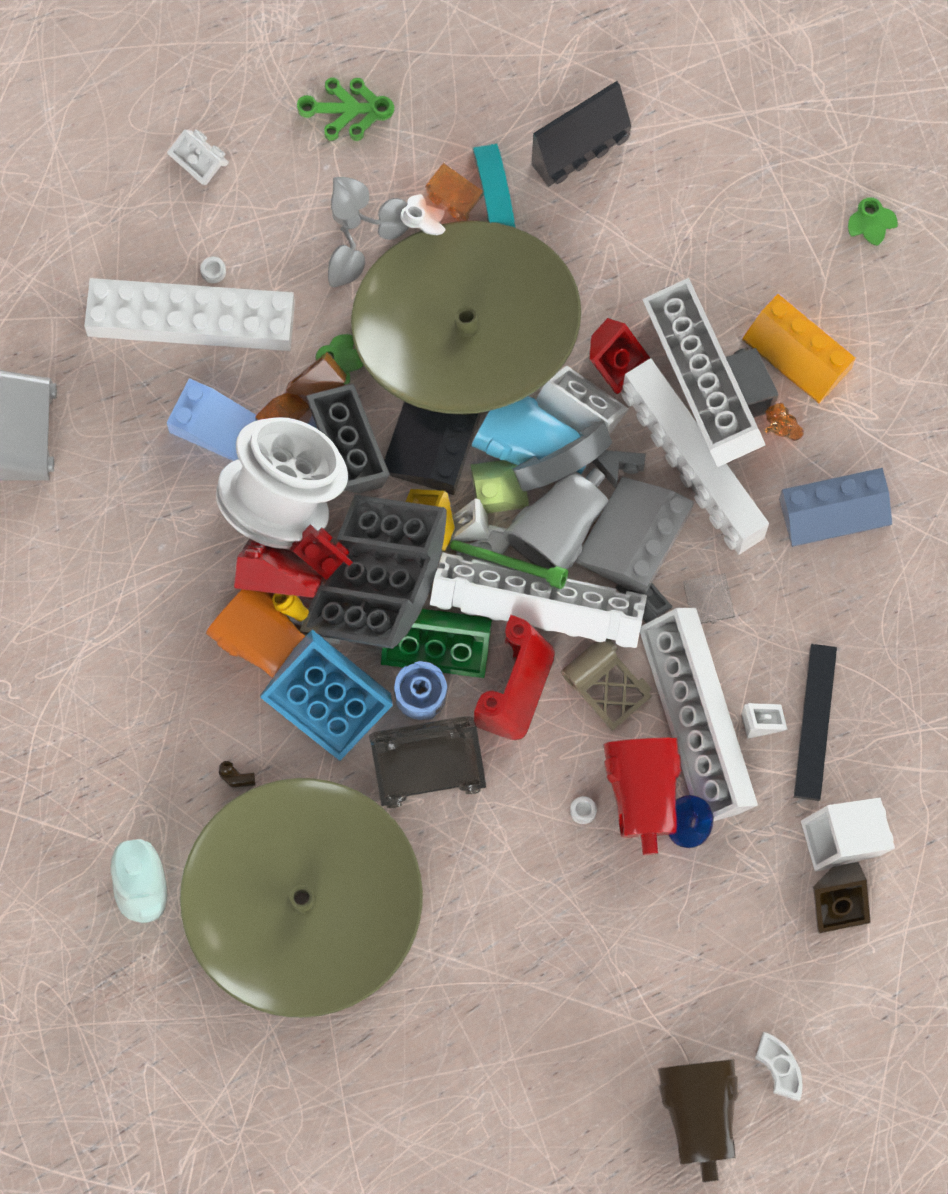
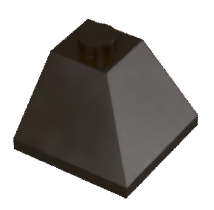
[813,862,871,933]

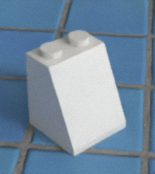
[801,798,895,871]

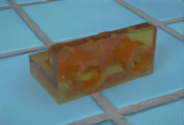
[425,163,484,221]

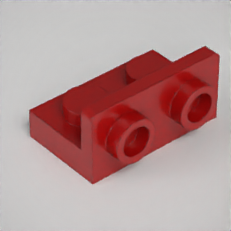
[290,524,353,580]

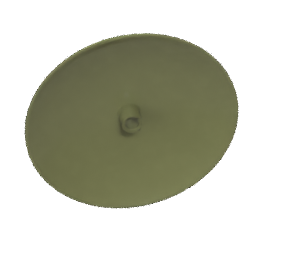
[351,221,581,414]
[180,778,423,1018]

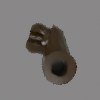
[218,761,256,788]

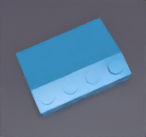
[260,630,393,761]

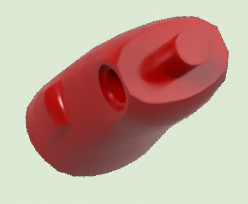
[603,737,682,855]

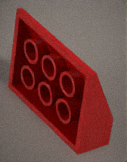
[234,539,324,598]

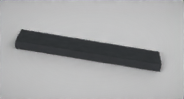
[793,644,837,801]

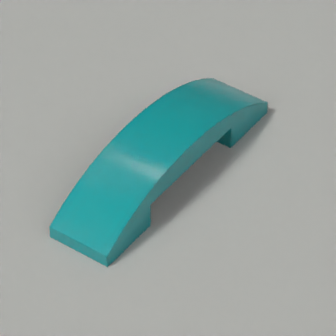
[473,144,516,228]

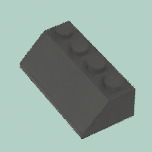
[306,384,390,494]

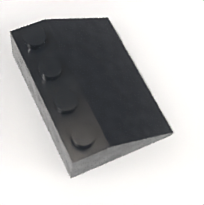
[531,81,632,187]
[384,402,482,495]

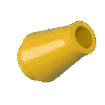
[272,593,309,622]

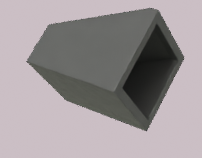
[726,348,778,418]

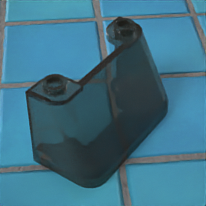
[369,716,487,808]

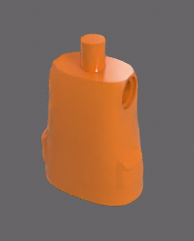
[206,589,305,678]

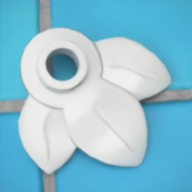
[400,195,445,235]

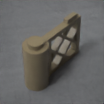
[561,639,652,731]

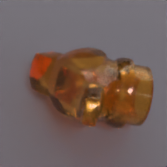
[764,403,804,441]

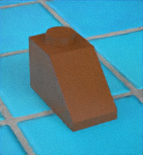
[286,352,347,396]

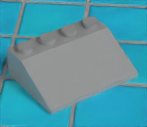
[575,477,694,595]

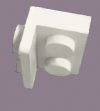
[167,129,229,185]

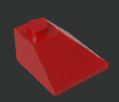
[589,318,650,394]

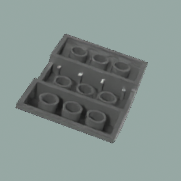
[300,494,447,649]

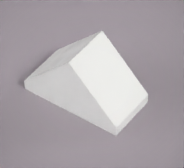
[450,499,489,543]
[741,703,787,739]

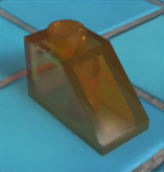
[255,392,310,421]

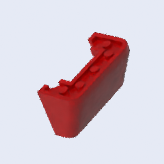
[474,614,555,740]

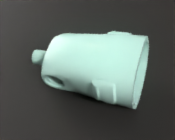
[111,839,167,923]

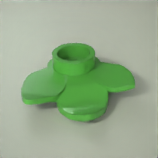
[848,197,898,246]
[315,334,364,384]

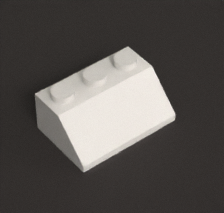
[536,366,629,437]

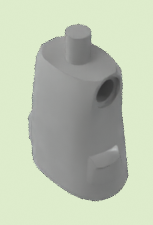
[503,468,609,569]

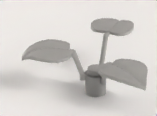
[328,177,409,287]

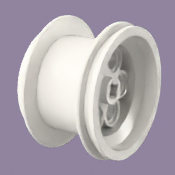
[216,418,348,549]

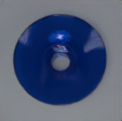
[668,795,714,848]

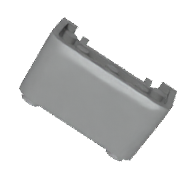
[0,370,57,480]

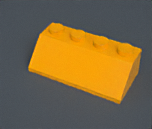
[742,294,856,404]

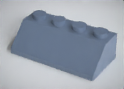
[779,468,892,547]

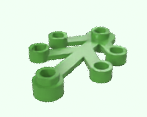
[297,78,394,141]

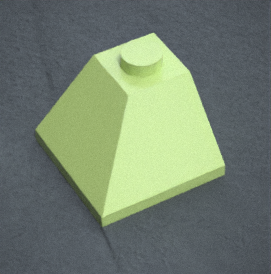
[471,460,529,513]

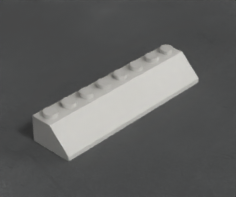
[640,608,758,825]

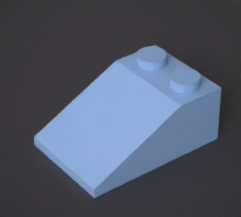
[166,378,261,461]

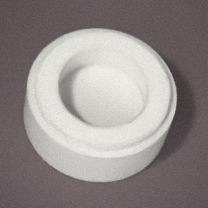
[200,257,226,283]
[570,796,597,824]

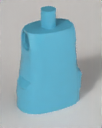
[471,396,586,474]

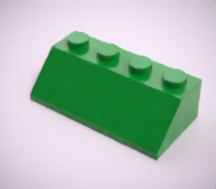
[381,609,492,678]

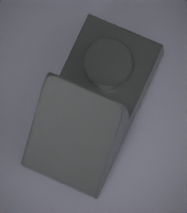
[593,450,646,488]

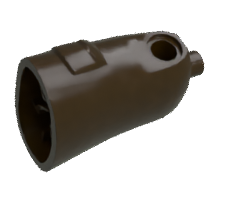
[658,1059,739,1182]

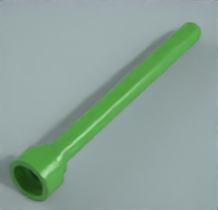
[450,540,568,589]

